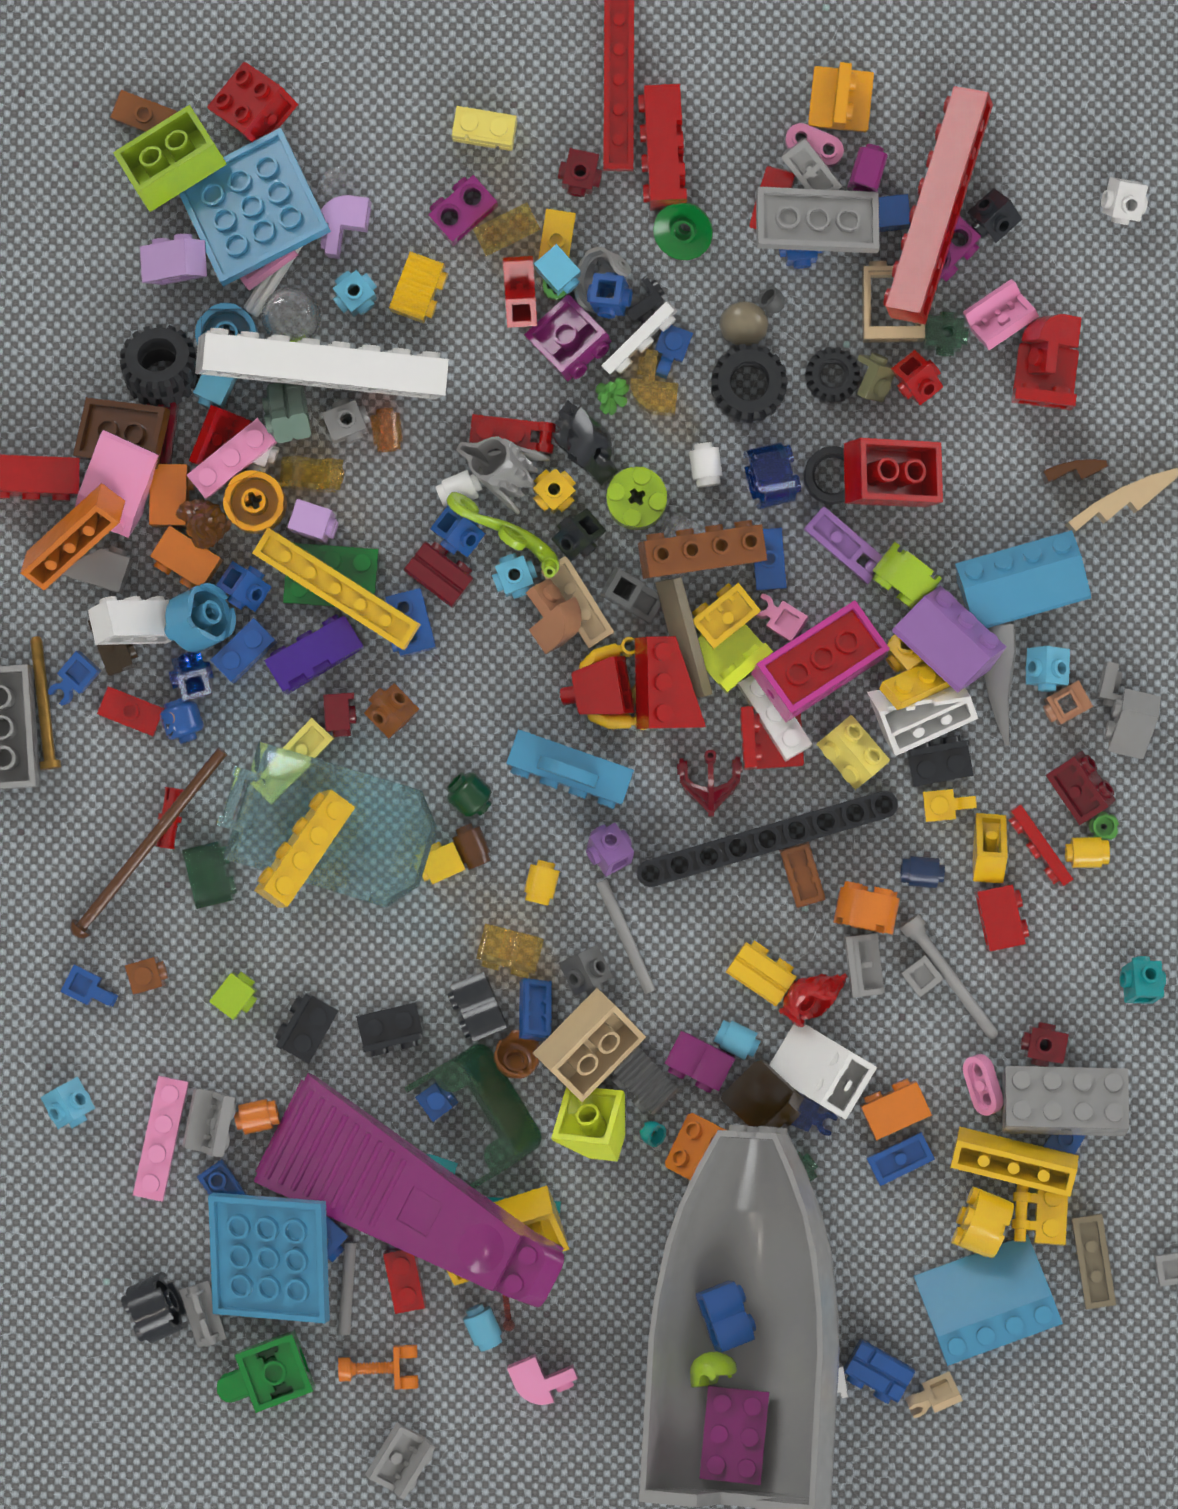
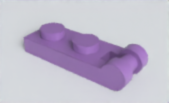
[804,506,883,585]

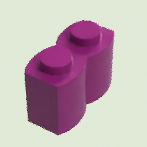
[847,144,888,192]
[664,1030,735,1093]

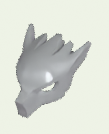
[456,436,551,515]

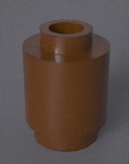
[452,823,491,870]

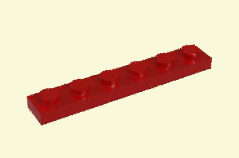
[603,0,634,171]

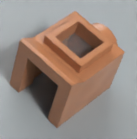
[1043,680,1093,725]

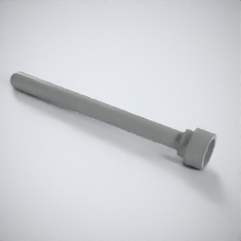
[899,913,998,1039]

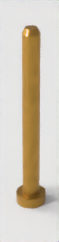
[30,636,61,770]

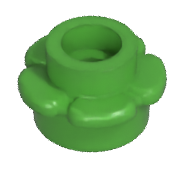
[1089,812,1119,840]

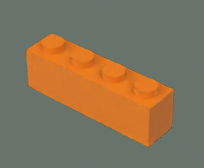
[20,483,125,590]

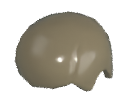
[719,301,769,346]

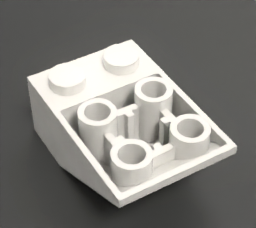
[769,1024,877,1120]

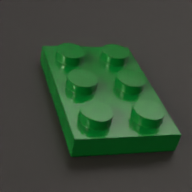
[283,543,379,607]

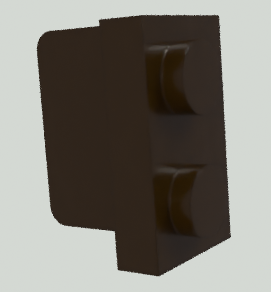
[721,1059,804,1128]

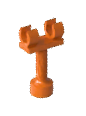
[338,1345,419,1390]

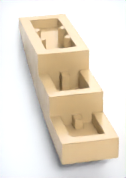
[1065,468,1178,533]

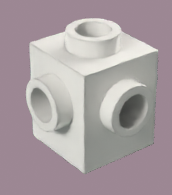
[1101,177,1148,225]

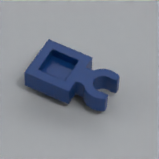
[48,650,102,706]

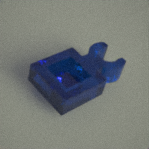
[791,1096,838,1136]

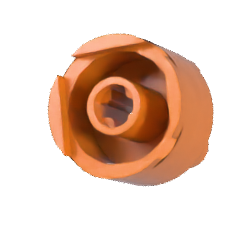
[833,881,900,935]

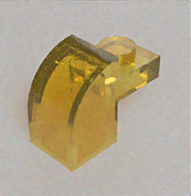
[630,349,679,417]
[279,456,344,493]

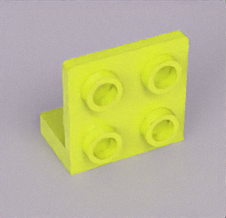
[698,624,773,694]

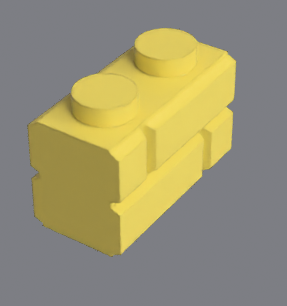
[452,106,517,151]

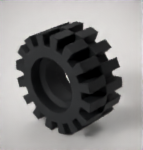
[805,347,860,404]

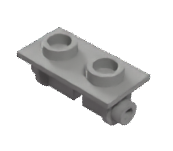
[179,1280,227,1348]

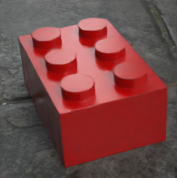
[843,438,943,508]

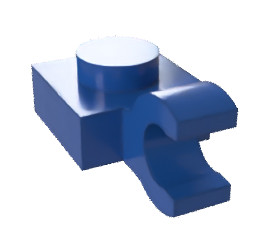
[654,325,693,379]
[60,964,118,1007]

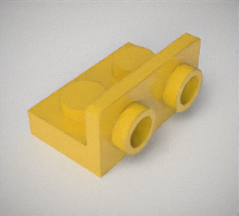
[692,582,761,650]

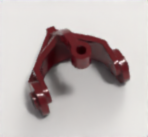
[677,750,743,817]

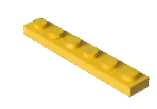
[252,528,421,650]

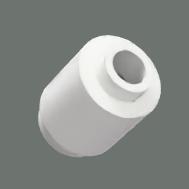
[689,442,723,488]
[435,470,483,509]

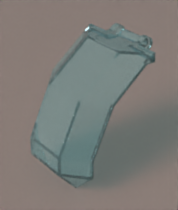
[216,741,437,908]

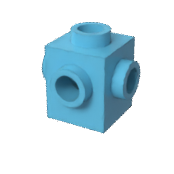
[333,270,377,317]
[492,553,538,599]
[1026,646,1070,692]
[40,1077,95,1129]

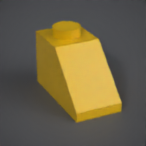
[972,813,1008,883]

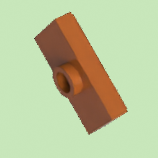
[110,90,177,132]
[779,841,826,908]

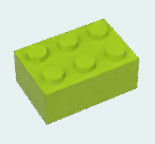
[112,104,227,212]

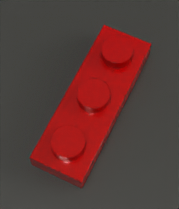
[1008,804,1074,886]

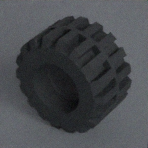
[119,324,200,407]
[711,343,788,423]

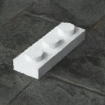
[601,301,677,375]
[737,675,812,762]

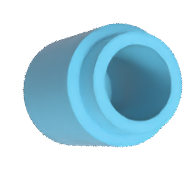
[713,1020,761,1060]
[463,1303,502,1352]

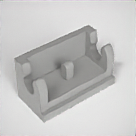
[781,138,842,190]
[844,933,885,998]

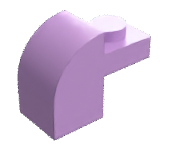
[321,195,372,259]

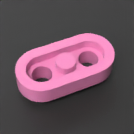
[785,123,844,167]
[963,1054,1003,1116]

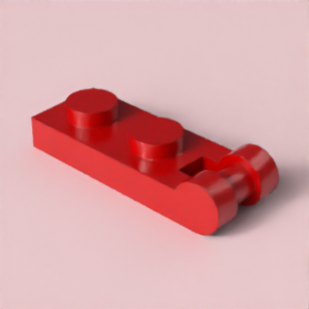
[469,414,556,454]

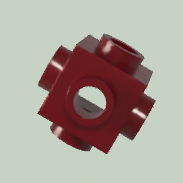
[558,148,603,197]
[1021,1022,1069,1067]

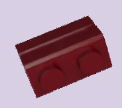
[404,541,474,609]

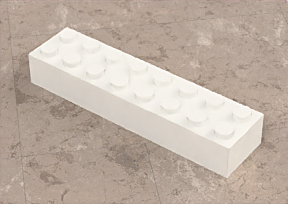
[195,328,449,400]

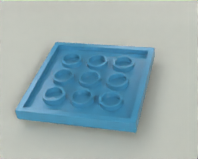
[179,127,331,287]
[208,1193,330,1323]

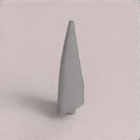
[983,622,1016,746]

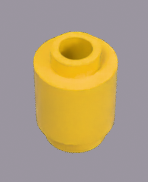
[1065,837,1110,868]
[524,860,560,906]

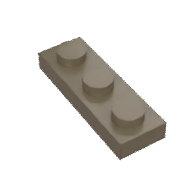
[1071,1213,1116,1310]

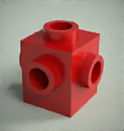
[891,350,943,406]

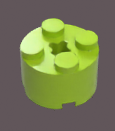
[606,467,667,530]
[872,542,942,609]

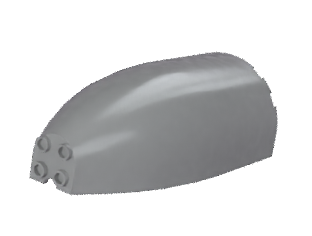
[639,1125,839,1509]

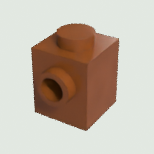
[125,956,168,995]

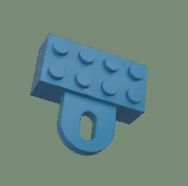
[506,729,634,809]

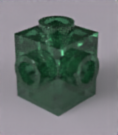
[923,311,969,357]

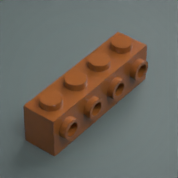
[638,520,767,579]

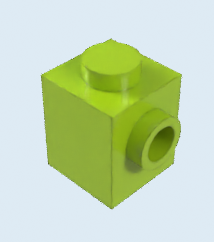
[209,971,258,1020]

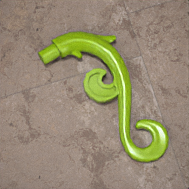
[446,492,559,578]

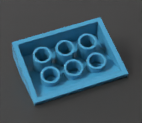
[913,1234,1063,1366]

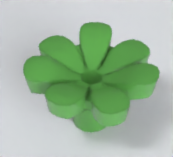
[595,377,629,415]

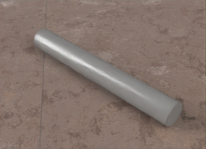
[338,1242,357,1335]

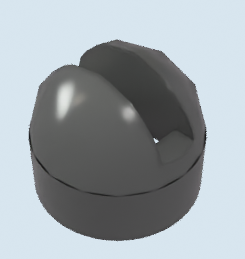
[758,287,785,314]

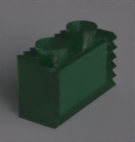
[182,841,238,909]

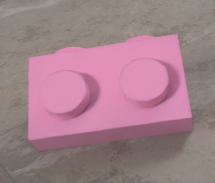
[963,279,1039,350]

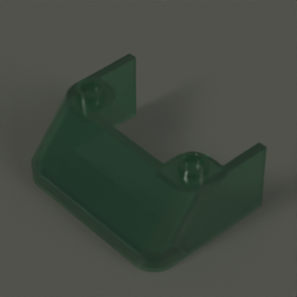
[404,1044,542,1189]

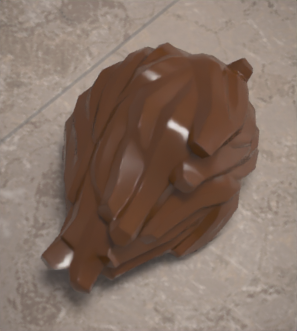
[176,498,232,549]

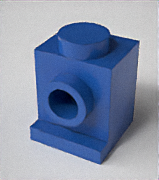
[415,1078,459,1122]

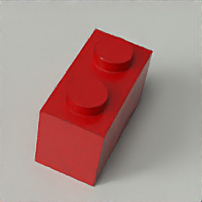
[975,884,1029,952]
[383,1248,427,1314]

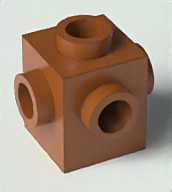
[364,683,419,739]

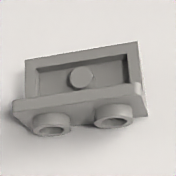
[182,1088,236,1157]
[365,1422,435,1500]

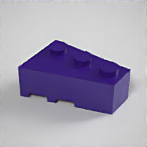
[264,614,365,695]

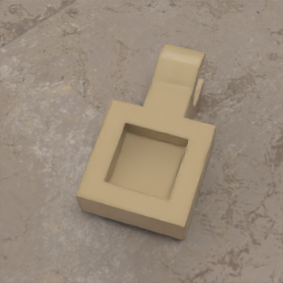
[905,1371,963,1418]

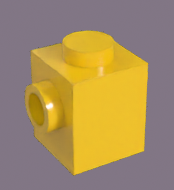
[417,841,466,885]

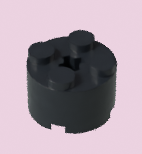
[121,1272,188,1343]

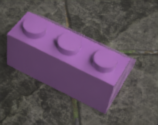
[892,586,1006,693]

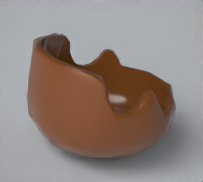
[494,1030,540,1079]

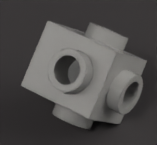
[321,398,371,444]

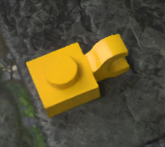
[923,789,977,822]

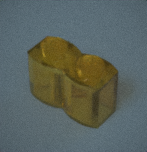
[476,923,545,978]

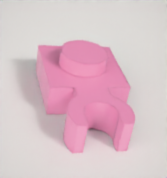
[756,594,809,642]

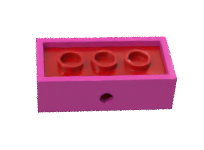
[751,600,890,723]

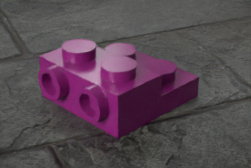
[524,294,612,382]

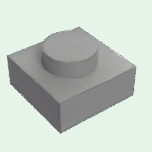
[901,955,944,998]
[1154,1252,1178,1287]

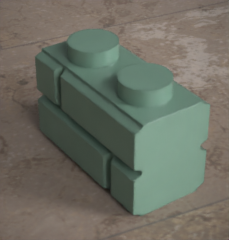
[262,383,311,444]

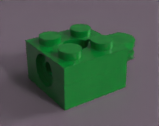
[216,1330,316,1413]

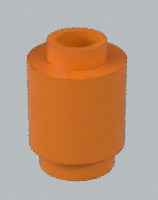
[234,1099,280,1135]

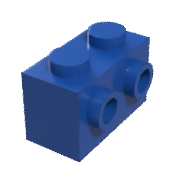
[385,588,437,657]

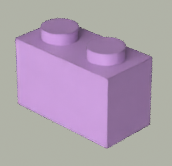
[140,234,207,285]
[287,499,339,544]

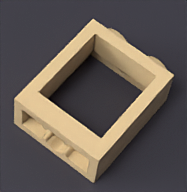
[862,261,925,343]

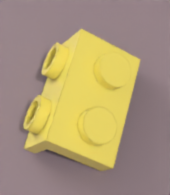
[817,715,890,790]

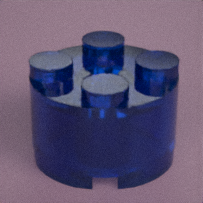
[743,442,801,510]

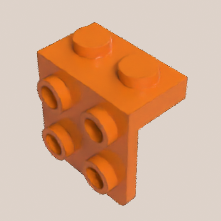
[665,1113,728,1180]

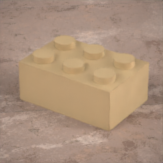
[533,988,646,1102]

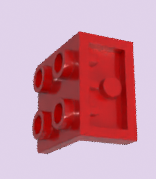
[207,62,299,143]
[1011,343,1079,410]
[740,706,804,770]

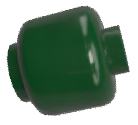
[446,772,492,817]

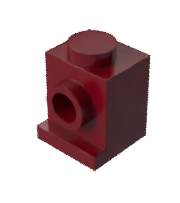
[323,692,357,737]

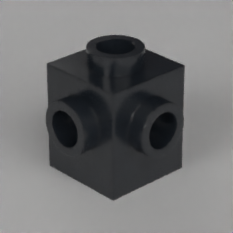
[967,188,1022,243]
[552,508,606,562]

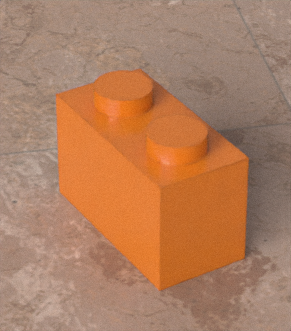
[149,464,195,528]
[150,526,223,589]
[860,1078,932,1140]

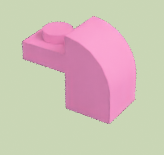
[507,1354,578,1405]

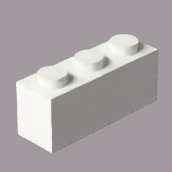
[88,596,171,645]

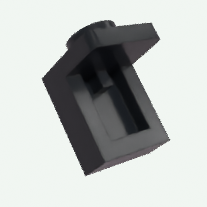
[627,276,665,325]

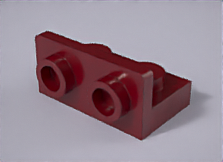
[1046,751,1116,825]

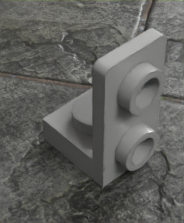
[1096,661,1122,708]

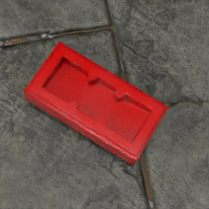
[97,686,165,737]

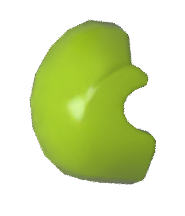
[690,1352,737,1388]

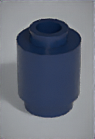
[900,856,945,888]

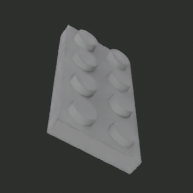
[756,187,879,253]

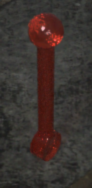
[502,1294,515,1331]

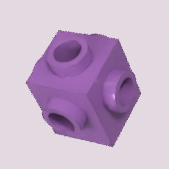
[586,823,634,877]

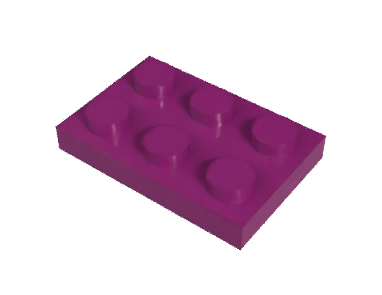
[699,1385,769,1485]

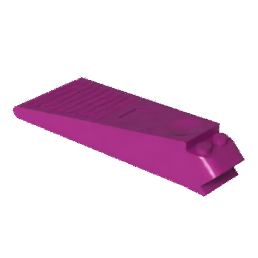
[254,1073,564,1308]

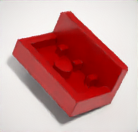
[189,405,253,465]

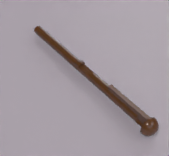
[70,747,228,939]

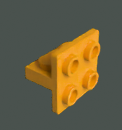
[808,62,874,133]

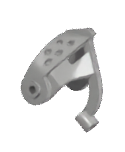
[574,246,640,311]

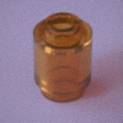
[370,407,403,453]

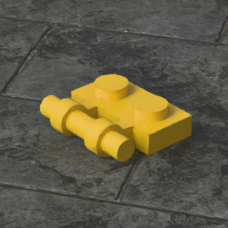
[1011,1184,1068,1246]

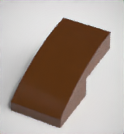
[1040,459,1108,485]

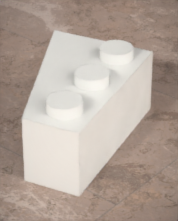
[867,687,978,756]

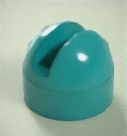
[639,1120,667,1147]

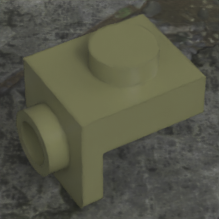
[857,352,895,402]

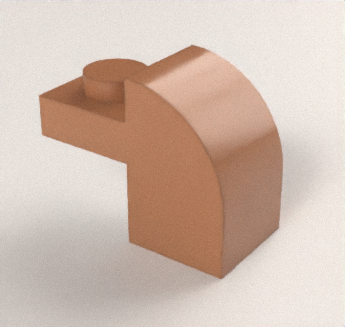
[526,578,582,654]

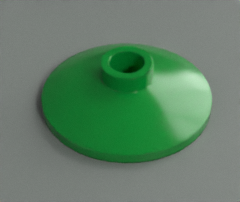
[653,203,713,260]

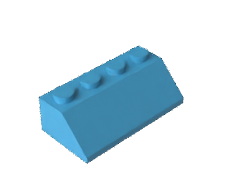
[955,530,1091,628]

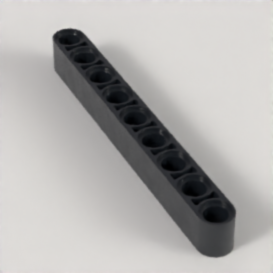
[637,791,898,887]

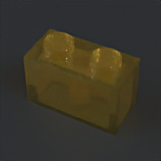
[472,202,541,256]

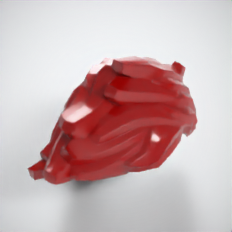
[779,973,848,1027]

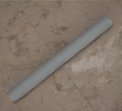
[596,879,656,994]

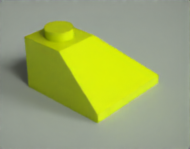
[551,1087,625,1162]

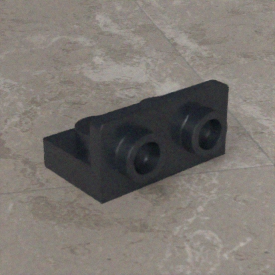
[906,735,974,787]
[274,993,339,1064]
[356,1002,424,1057]

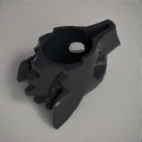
[552,400,618,486]

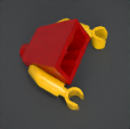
[560,637,646,730]

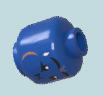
[160,697,204,744]

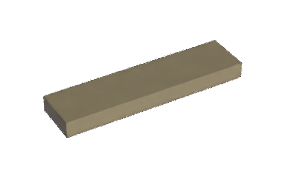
[655,577,712,698]

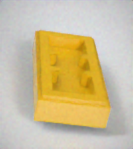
[538,209,576,260]

